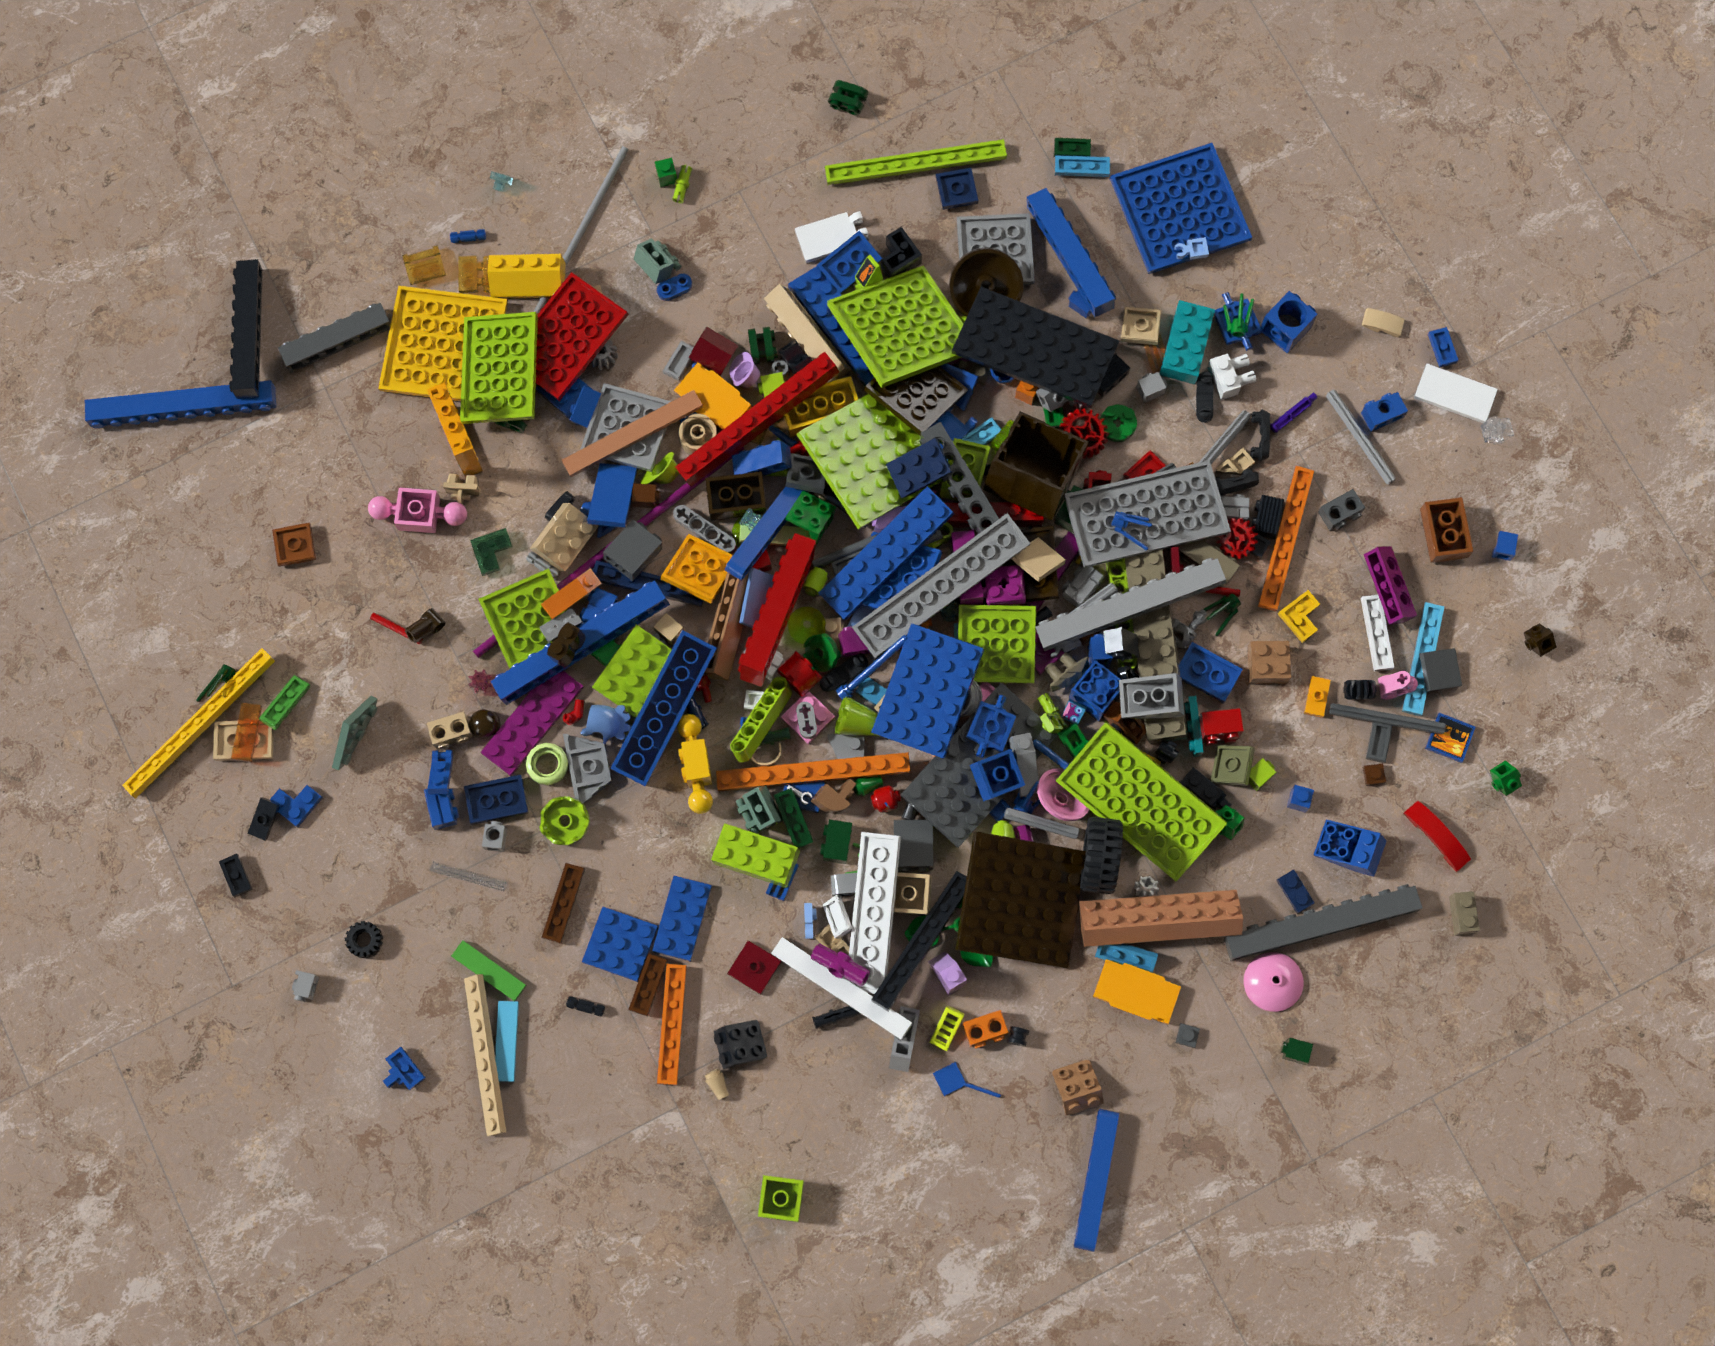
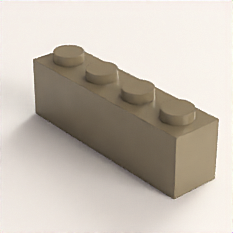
[1166,539,1240,587]

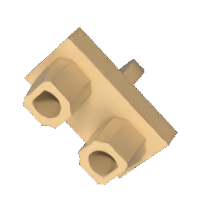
[443,474,480,505]

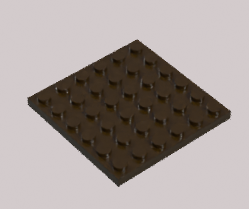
[955,831,1086,968]

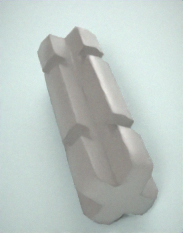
[526,552,560,580]

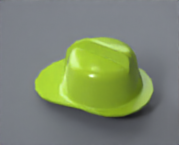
[640,452,680,484]

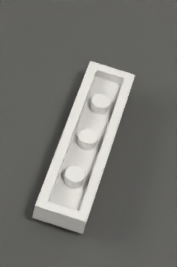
[1361,595,1394,672]

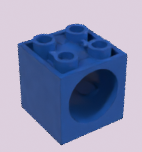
[1261,291,1317,354]
[1069,660,1121,721]

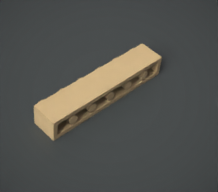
[764,284,851,383]

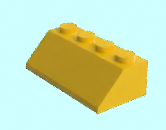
[487,254,566,298]

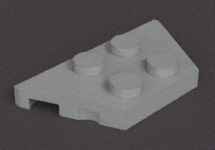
[563,734,612,804]

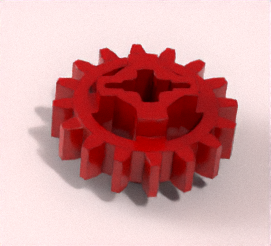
[1216,518,1258,559]

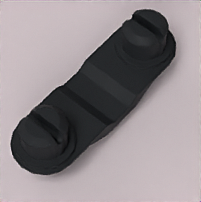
[1196,371,1214,423]
[1250,409,1270,461]
[1215,468,1259,496]
[820,654,868,692]

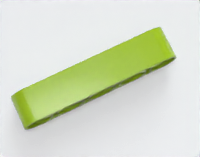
[730,677,792,763]

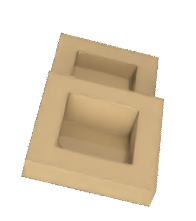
[1362,308,1405,338]
[814,924,850,955]

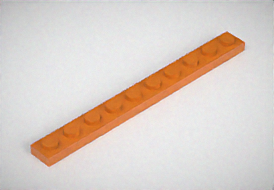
[716,752,911,791]

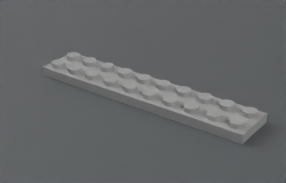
[852,513,1030,658]

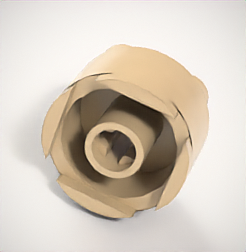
[679,414,717,455]

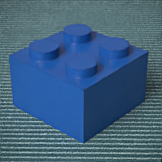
[970,749,1025,801]

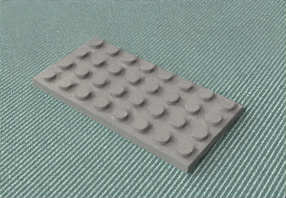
[1064,460,1231,568]

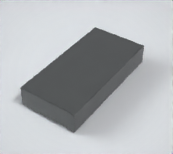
[1365,722,1393,763]

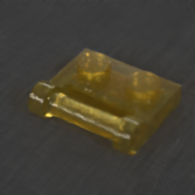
[402,245,446,285]

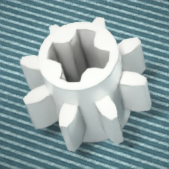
[1134,876,1159,897]

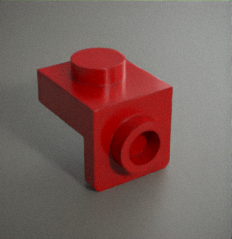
[1083,470,1112,489]

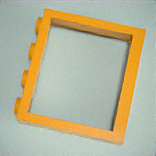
[427,382,483,478]

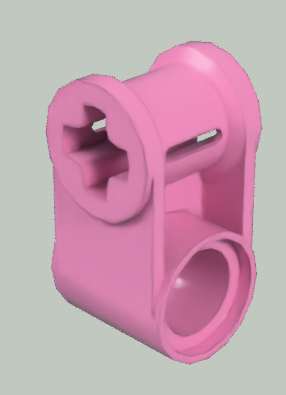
[1378,671,1418,700]

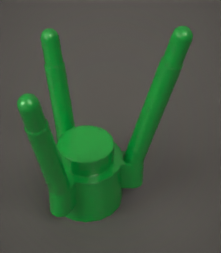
[1223,293,1255,337]

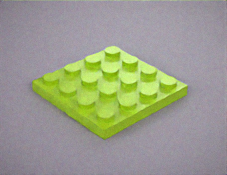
[478,568,567,669]
[958,605,1036,683]
[592,624,672,718]

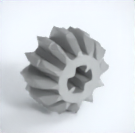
[591,340,618,370]

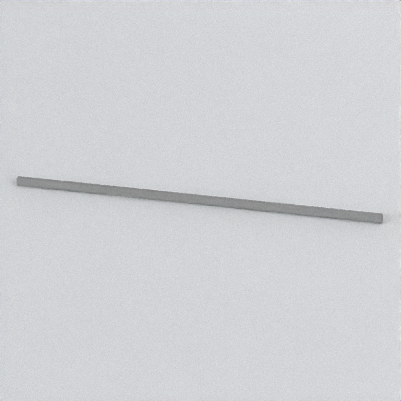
[534,146,628,314]

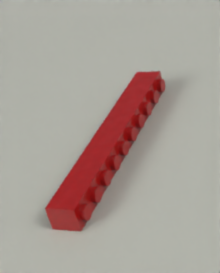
[675,352,840,487]

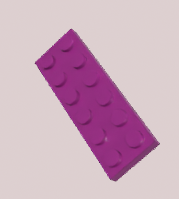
[480,671,584,776]

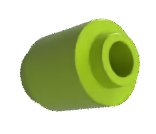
[803,567,828,597]

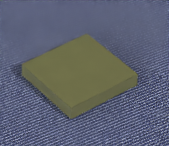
[1211,745,1255,786]

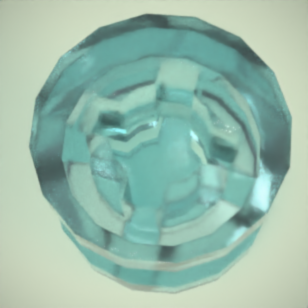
[739,508,762,531]
[940,601,959,622]

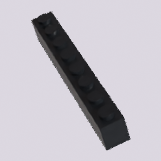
[229,259,263,399]

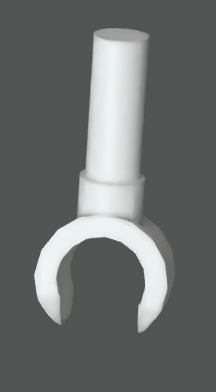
[787,785,812,805]

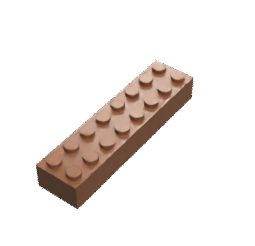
[1079,890,1243,947]

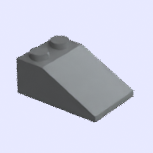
[1119,673,1184,719]

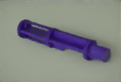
[1270,393,1318,433]

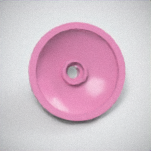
[1037,768,1089,821]
[1244,952,1304,1012]

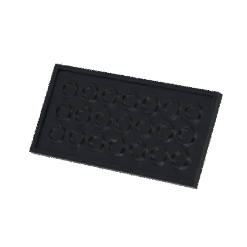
[952,287,1120,408]

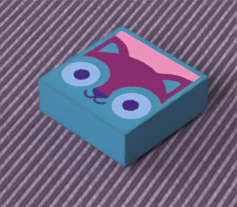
[1061,699,1087,725]

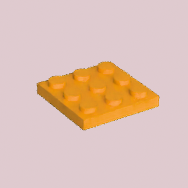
[661,534,733,604]

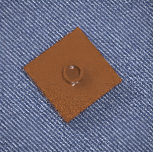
[272,522,316,567]

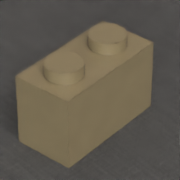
[1449,891,1480,936]

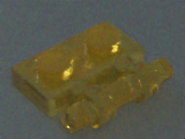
[458,256,490,293]

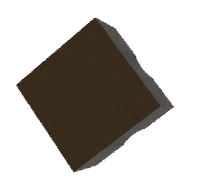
[983,411,1089,520]

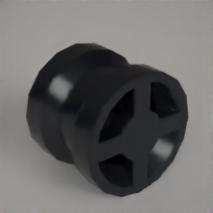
[1007,1026,1029,1047]

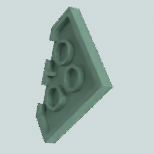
[332,696,378,771]

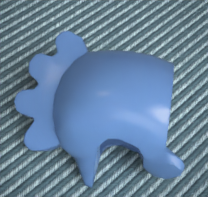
[580,705,631,744]

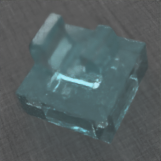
[490,171,513,192]

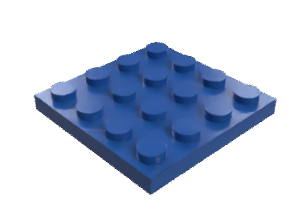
[861,531,942,610]

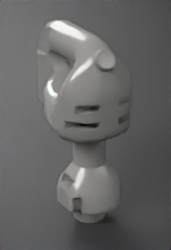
[1173,609,1208,649]

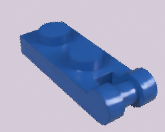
[428,750,453,794]

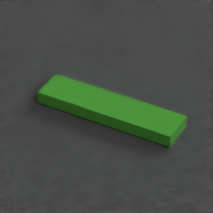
[451,940,527,1001]

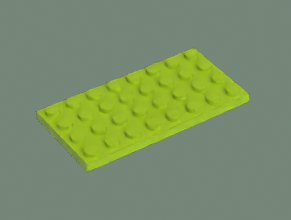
[1056,722,1227,882]

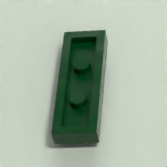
[773,788,814,848]

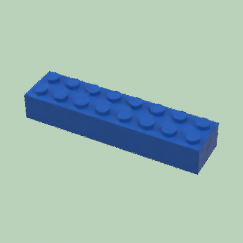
[610,630,717,786]

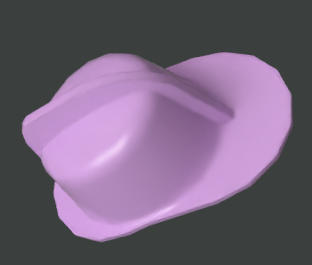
[729,352,760,389]

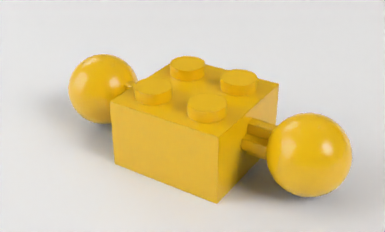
[677,714,713,814]

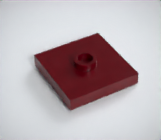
[1171,547,1184,573]
[727,940,782,995]

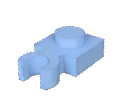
[1175,237,1209,260]
[804,903,817,939]

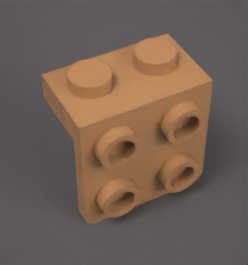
[1052,1060,1104,1116]

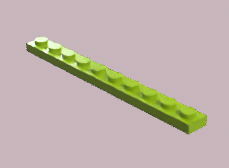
[825,139,1007,185]

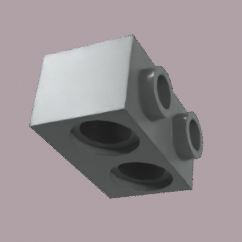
[1318,489,1365,531]

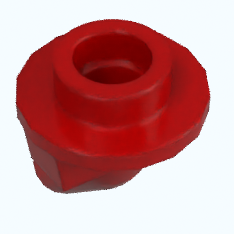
[790,440,809,457]
[695,675,712,703]

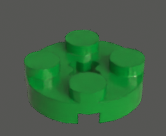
[1100,405,1137,442]
[803,633,841,672]

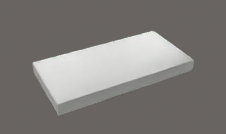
[1414,364,1498,424]

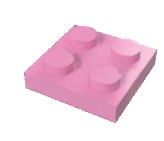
[781,692,835,745]

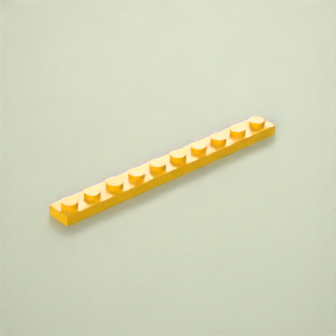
[122,648,275,799]

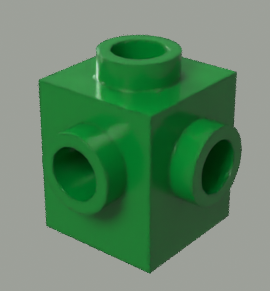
[1489,760,1522,796]
[1216,805,1245,840]

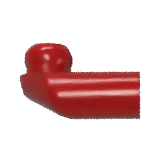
[563,699,585,725]

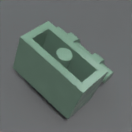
[634,238,682,284]
[735,786,783,834]

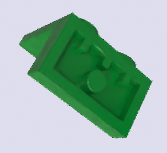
[785,491,836,546]

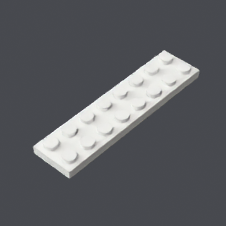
[847,832,901,994]

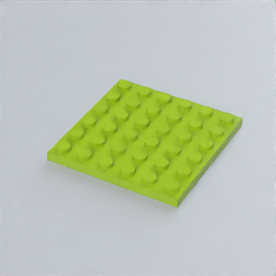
[827,265,963,388]
[796,394,943,530]

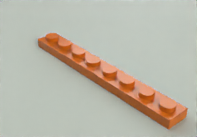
[1258,466,1314,611]

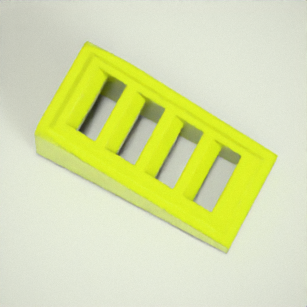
[929,1005,965,1051]

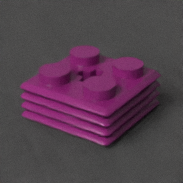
[985,565,1026,606]

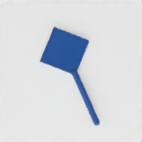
[933,1062,1001,1098]

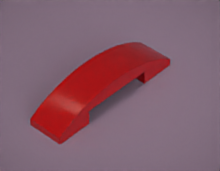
[1403,801,1471,872]

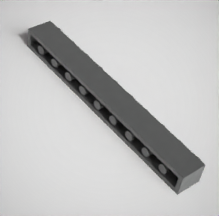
[1224,884,1422,961]

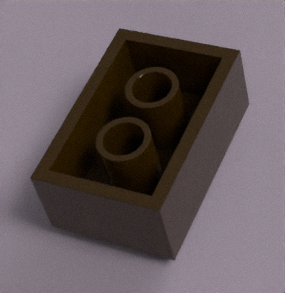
[705,472,766,521]

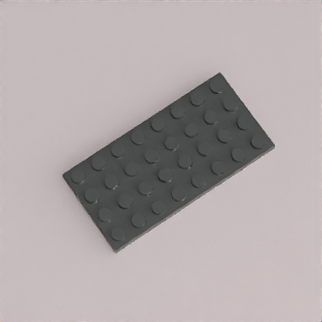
[901,682,1058,847]

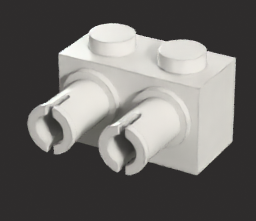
[1207,354,1256,400]

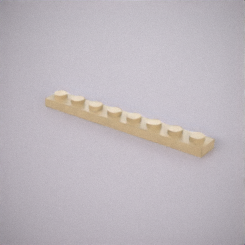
[464,974,506,1136]

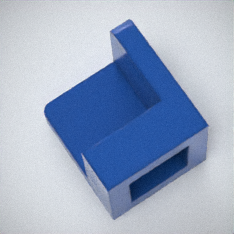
[1492,531,1518,561]

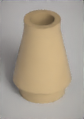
[705,1068,729,1100]

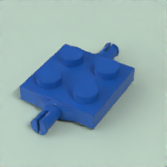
[1214,292,1262,351]
[966,695,1016,758]

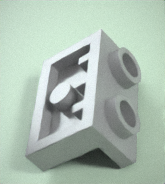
[540,608,582,643]

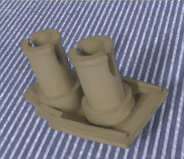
[1045,652,1089,692]

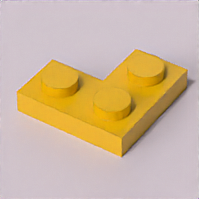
[1278,590,1320,643]

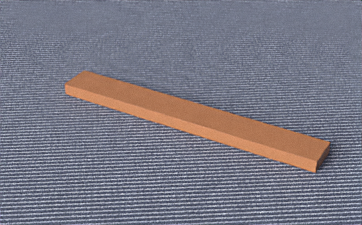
[562,390,703,477]

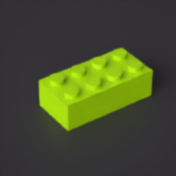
[711,823,800,888]

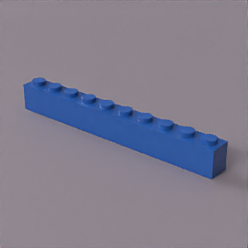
[85,380,277,428]
[490,580,670,705]

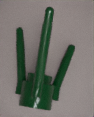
[1203,593,1241,636]
[196,664,237,702]

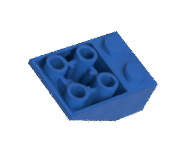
[1314,819,1387,877]

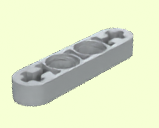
[673,505,736,554]

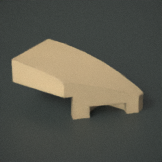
[1216,448,1255,475]

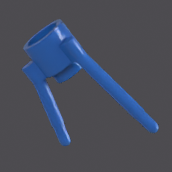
[1111,511,1152,550]
[1013,781,1041,814]

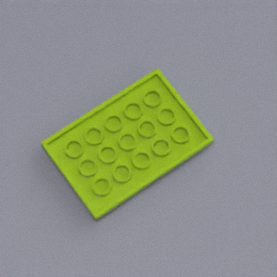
[460,312,538,424]

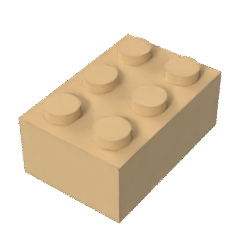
[530,503,598,571]

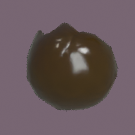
[469,709,501,738]

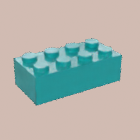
[1159,300,1215,385]

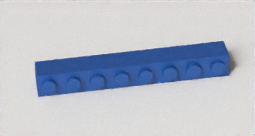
[1027,188,1116,317]

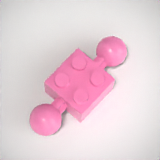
[368,488,467,533]

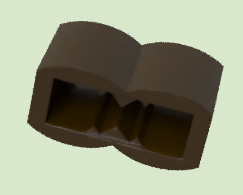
[547,622,586,668]

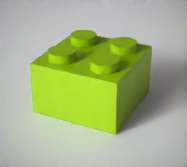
[758,1175,804,1222]

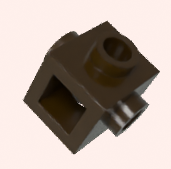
[1524,623,1557,657]

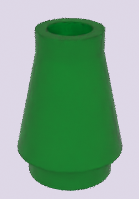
[854,776,883,796]

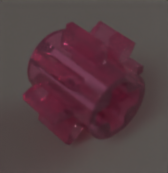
[468,670,492,693]

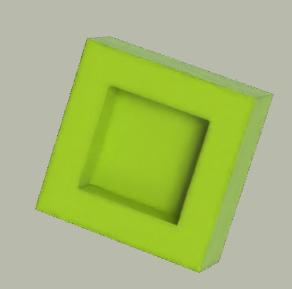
[1040,713,1063,733]

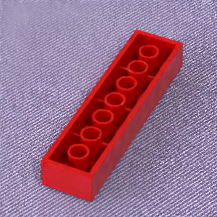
[738,533,816,687]

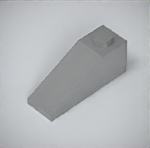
[1007,732,1038,797]
[889,1006,920,1072]

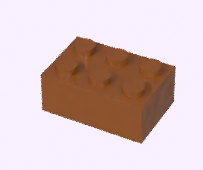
[1420,497,1473,563]

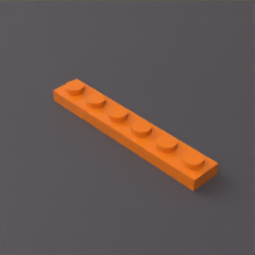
[657,964,687,1085]

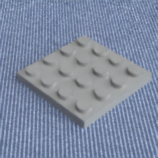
[957,213,1035,285]
[580,383,672,472]

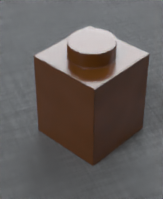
[632,483,660,508]

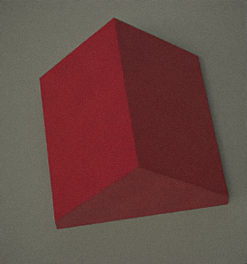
[688,327,739,376]

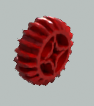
[1059,408,1109,459]

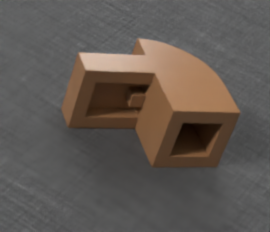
[811,779,856,813]

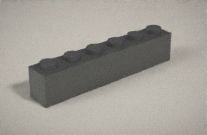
[278,302,391,373]

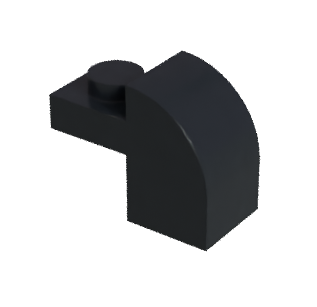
[777,341,813,375]

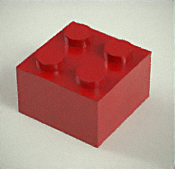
[1199,708,1244,746]

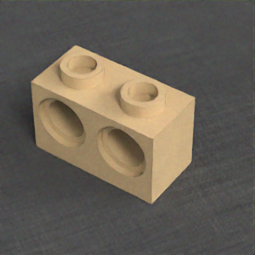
[427,711,473,749]

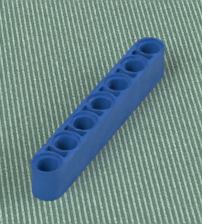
[725,487,808,581]
[1074,1109,1119,1252]

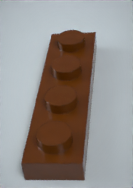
[541,863,585,944]

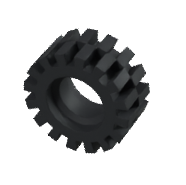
[345,921,383,958]

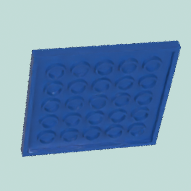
[1110,143,1252,274]

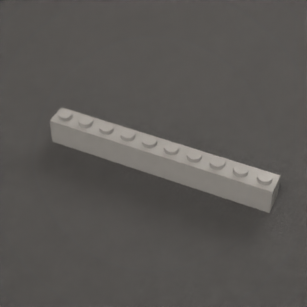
[1036,558,1226,651]

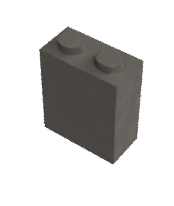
[603,520,662,581]
[894,820,933,873]

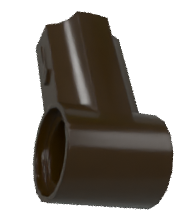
[405,608,446,643]

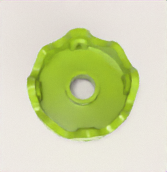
[539,796,590,845]

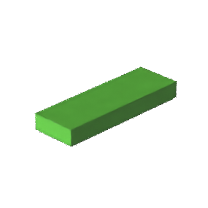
[259,675,310,731]

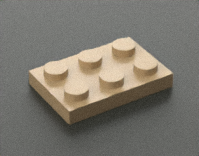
[213,720,274,761]

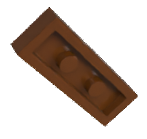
[628,953,668,1017]

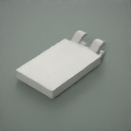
[795,211,869,263]

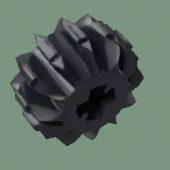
[1343,680,1377,700]

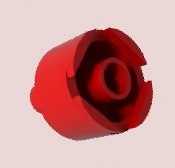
[777,651,822,697]

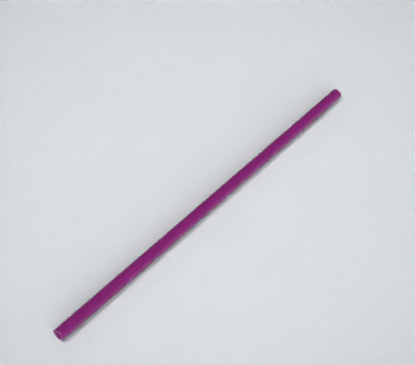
[473,447,744,659]

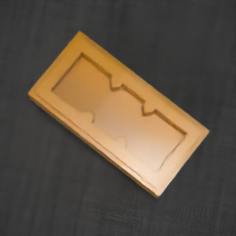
[1304,676,1331,718]

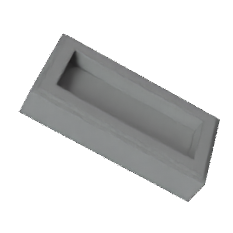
[663,341,694,381]

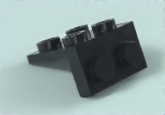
[713,1020,767,1070]

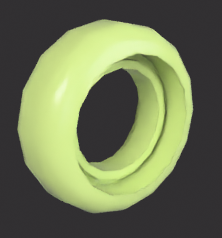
[526,743,569,785]

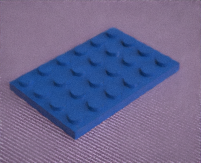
[871,623,984,759]

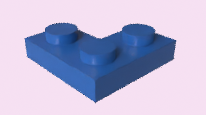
[270,785,323,828]

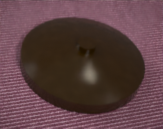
[949,248,1024,316]

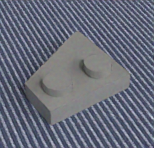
[827,734,865,759]

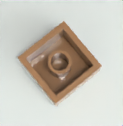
[1247,641,1291,684]

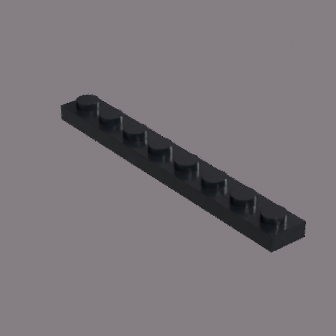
[871,871,967,1012]

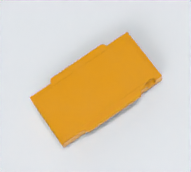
[674,363,753,430]
[1093,959,1181,1025]

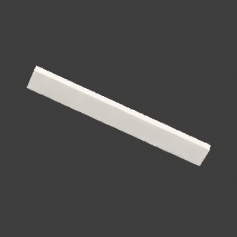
[771,937,912,1040]

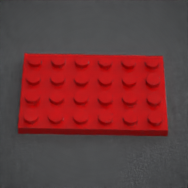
[536,272,629,401]

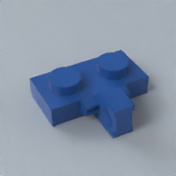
[383,1047,426,1090]

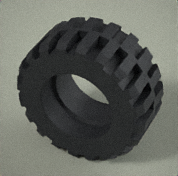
[1080,817,1123,894]

